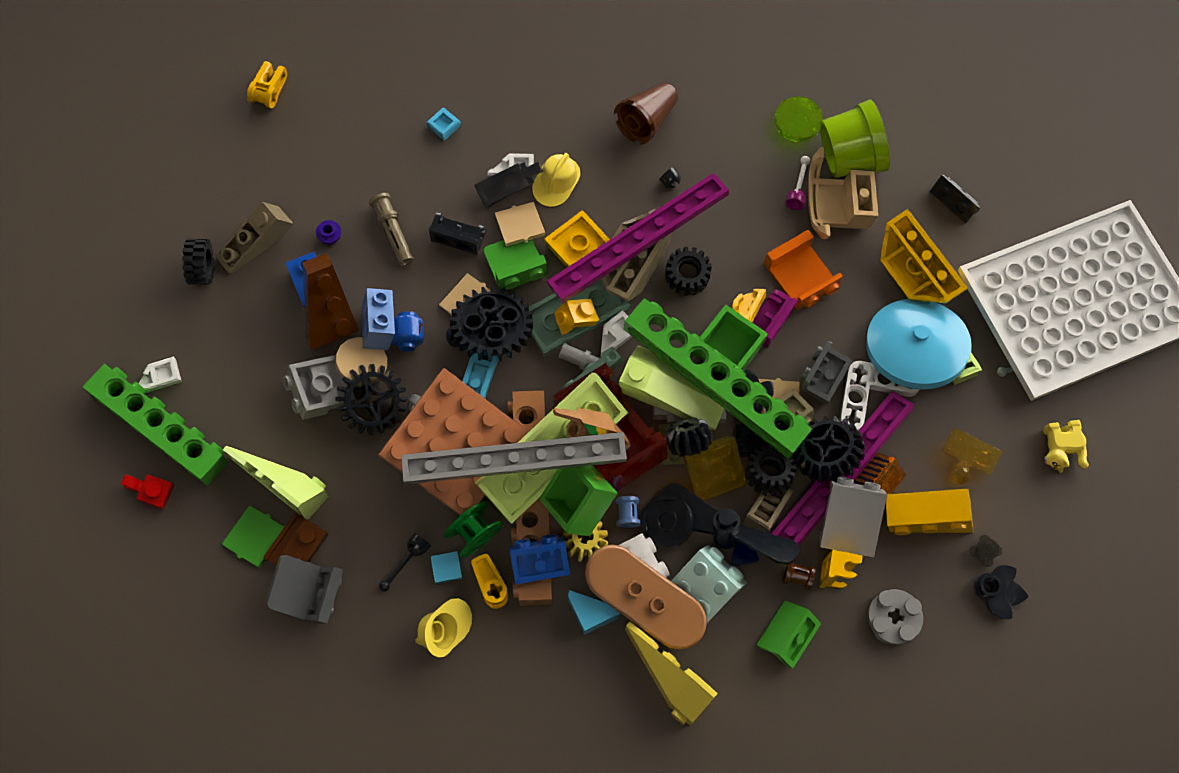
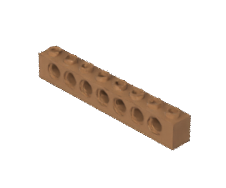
[508,391,552,606]

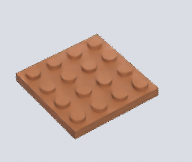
[378,368,528,516]

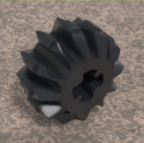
[665,418,712,457]

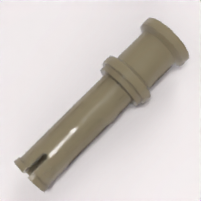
[369,193,414,266]

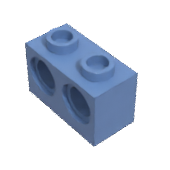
[361,288,395,350]

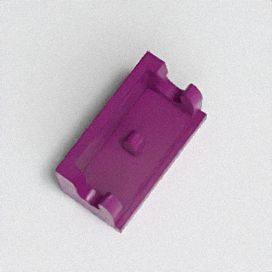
[752,289,798,349]

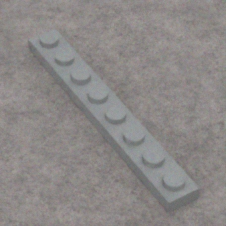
[402,432,627,484]

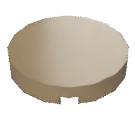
[335,337,387,387]

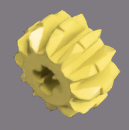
[563,521,608,562]

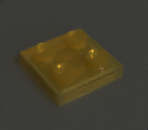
[684,435,747,500]

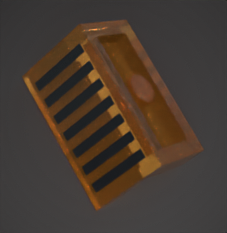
[854,453,906,494]

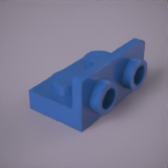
[509,534,570,585]

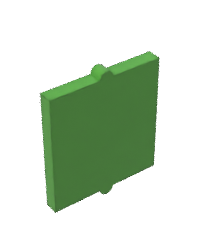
[222,505,284,568]

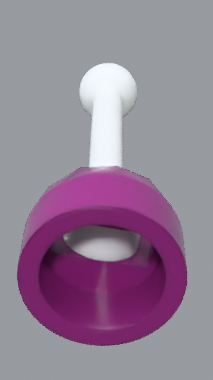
[785,156,810,210]

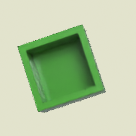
[697,305,768,373]
[539,465,618,536]

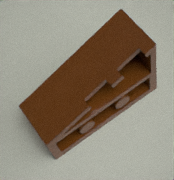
[302,253,359,350]

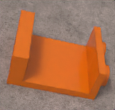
[764,230,843,311]

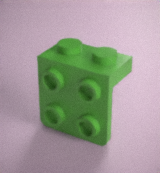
[484,239,547,291]

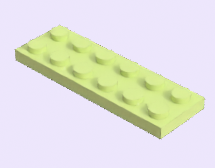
[475,372,628,524]

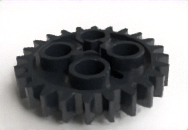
[450,286,533,362]

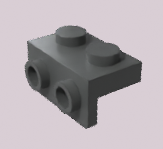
[800,341,853,405]

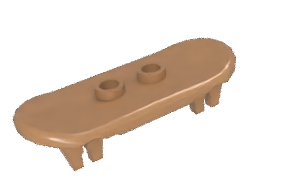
[585,544,707,650]

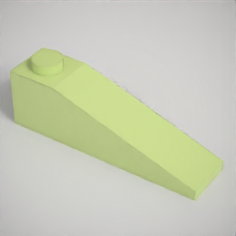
[618,345,724,431]
[223,446,328,520]

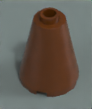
[614,83,678,144]

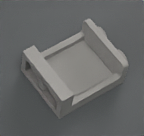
[818,477,887,557]

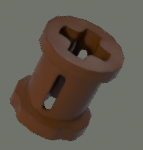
[783,563,816,590]

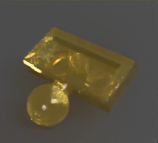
[941,427,1003,485]

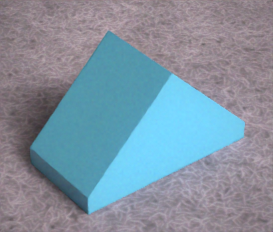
[567,590,621,635]

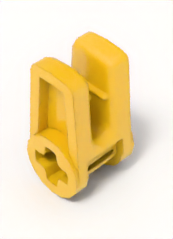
[247,61,287,109]
[471,554,509,609]

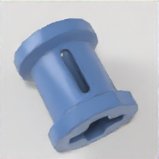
[616,496,640,528]

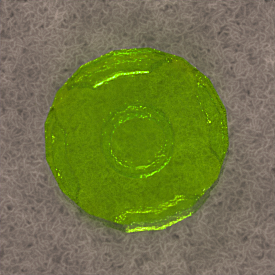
[774,96,823,142]

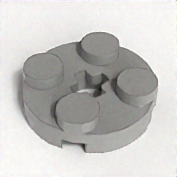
[867,589,923,645]

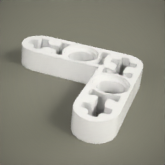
[839,361,920,431]

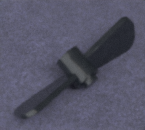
[660,483,800,565]

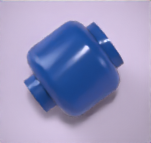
[392,311,424,352]

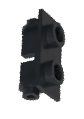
[930,174,982,223]

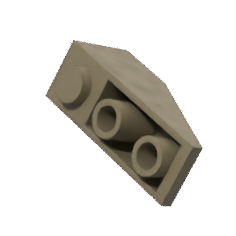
[215,202,293,274]

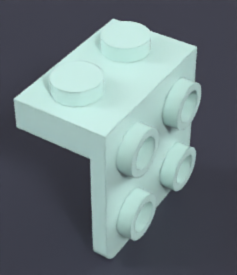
[671,545,747,623]

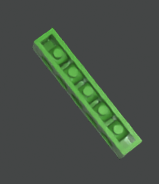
[83,363,229,486]

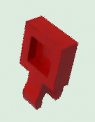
[121,474,175,510]

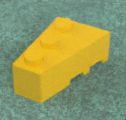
[886,489,974,535]

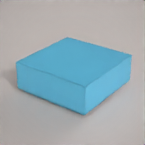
[426,107,461,141]
[431,551,462,584]

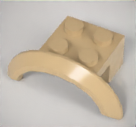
[808,147,878,239]

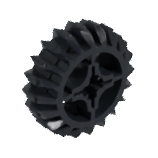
[335,364,407,435]
[793,415,865,484]

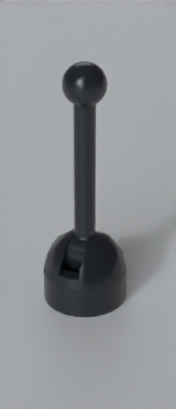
[379,532,431,592]

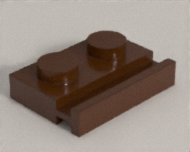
[263,512,329,566]

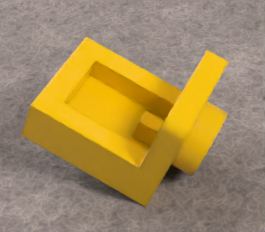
[554,299,599,334]

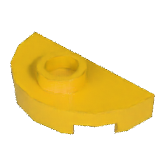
[732,289,766,322]

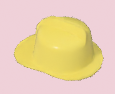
[532,153,580,207]
[415,598,472,657]

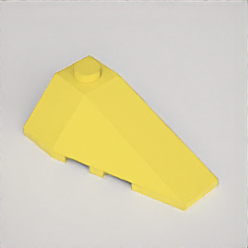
[625,622,718,726]

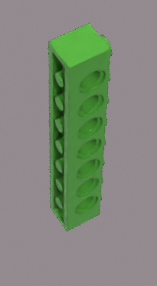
[623,298,812,459]

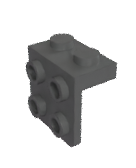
[265,555,343,624]

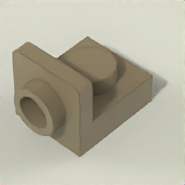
[780,389,814,426]

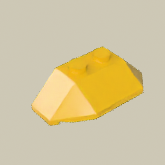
[880,209,968,303]

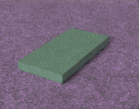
[529,278,631,356]

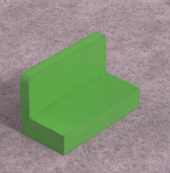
[757,601,821,669]

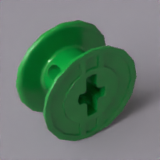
[444,502,503,558]

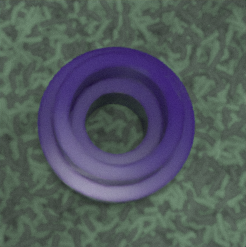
[316,220,341,245]

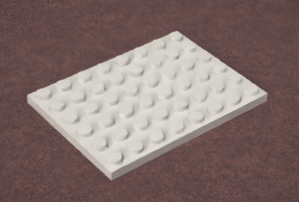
[957,200,1179,401]

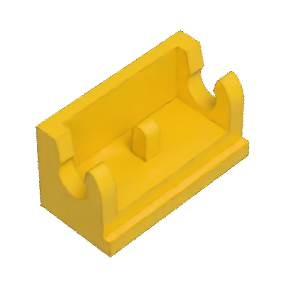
[819,550,863,589]

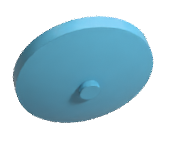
[866,299,971,389]

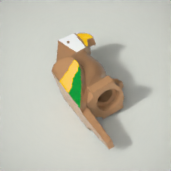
[553,408,631,450]

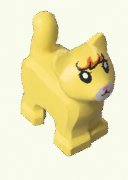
[1043,420,1089,473]

